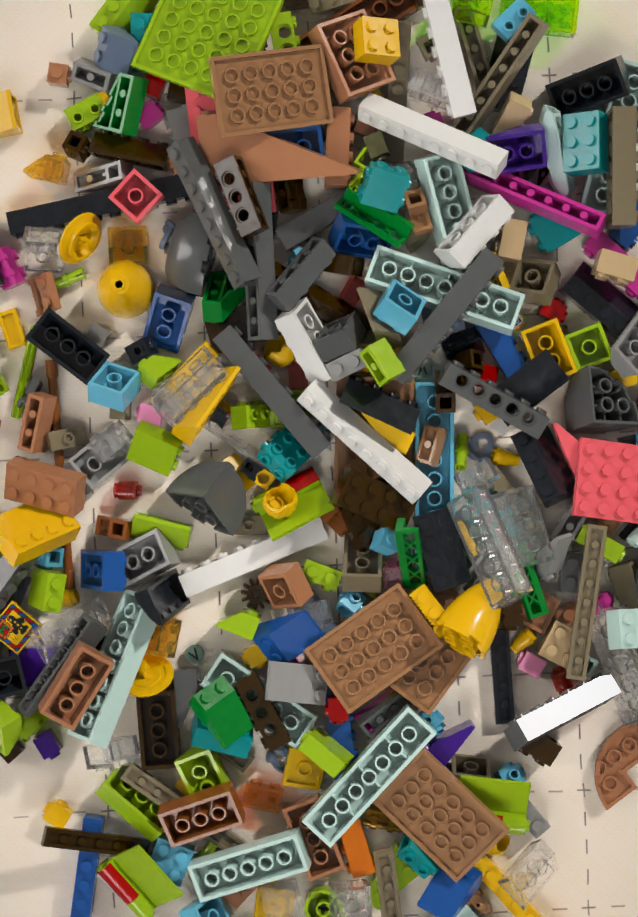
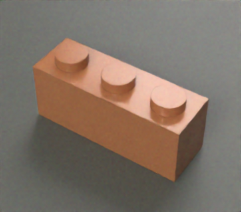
[17,392,57,454]

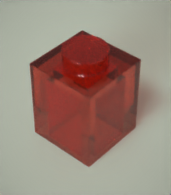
[338,276,366,307]
[288,362,309,389]

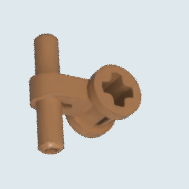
[467,888,492,914]

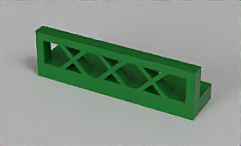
[334,186,415,248]
[395,518,427,589]
[504,539,549,620]

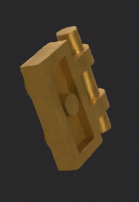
[363,804,401,833]

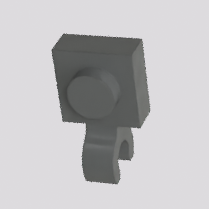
[17,377,43,408]

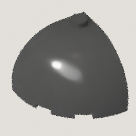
[164,212,216,296]
[565,365,638,433]
[166,461,246,536]

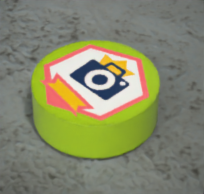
[513,313,527,332]

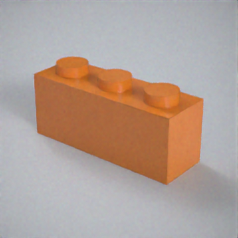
[340,817,376,879]

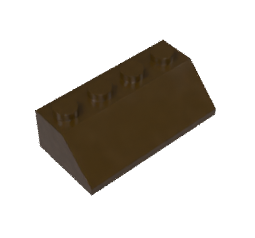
[88,129,170,172]

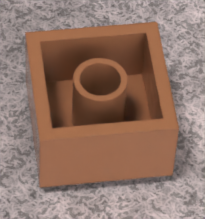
[258,562,314,609]

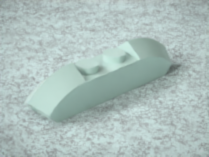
[539,104,576,198]

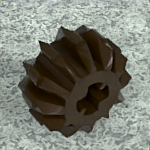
[241,577,270,610]

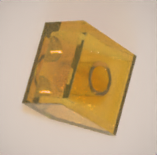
[23,152,71,186]
[107,226,149,265]
[145,617,182,658]

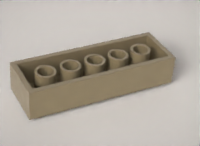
[606,106,638,229]

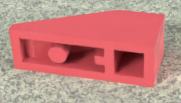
[551,423,579,478]

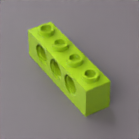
[271,11,301,49]

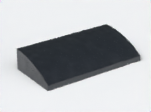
[490,349,570,426]
[134,568,191,626]

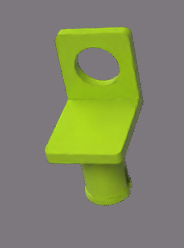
[348,147,367,192]

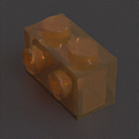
[242,779,284,814]

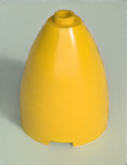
[97,261,155,319]
[433,579,502,659]

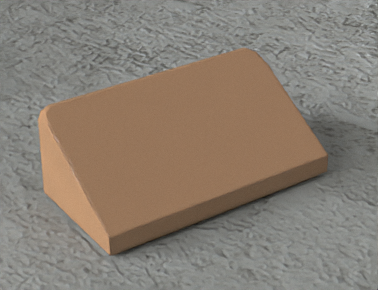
[415,424,448,467]

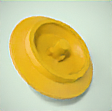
[59,212,101,264]
[129,654,174,697]

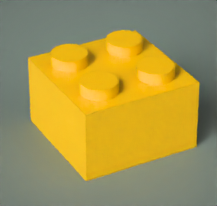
[353,16,401,65]

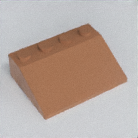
[307,9,397,105]

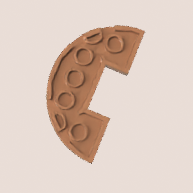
[594,719,638,810]

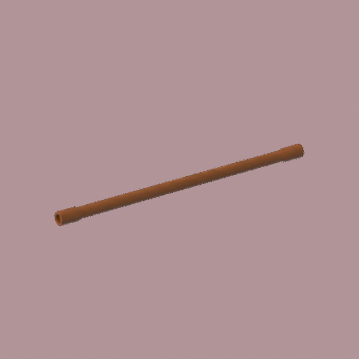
[45,360,76,589]

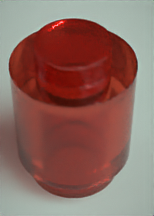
[113,481,142,500]
[550,666,574,695]

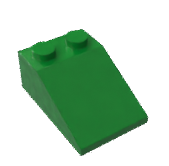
[188,675,254,750]

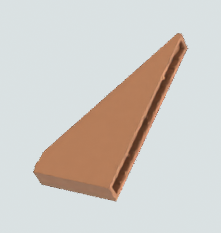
[196,110,360,186]

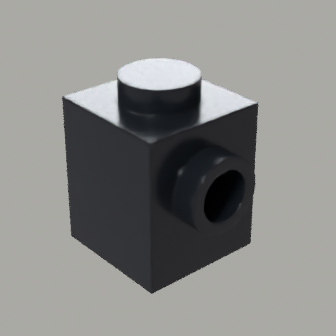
[124,336,159,365]

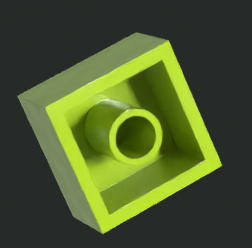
[564,322,611,370]

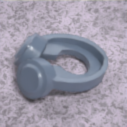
[159,219,176,250]
[468,432,493,463]
[266,745,288,773]

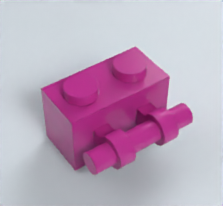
[0,246,27,291]

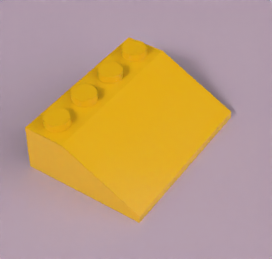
[171,366,241,446]
[0,504,81,568]

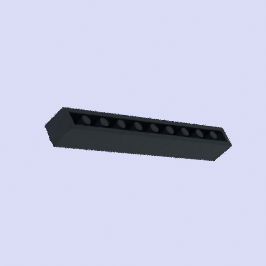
[6,174,191,239]

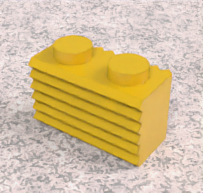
[408,583,445,625]

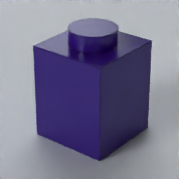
[32,728,63,760]

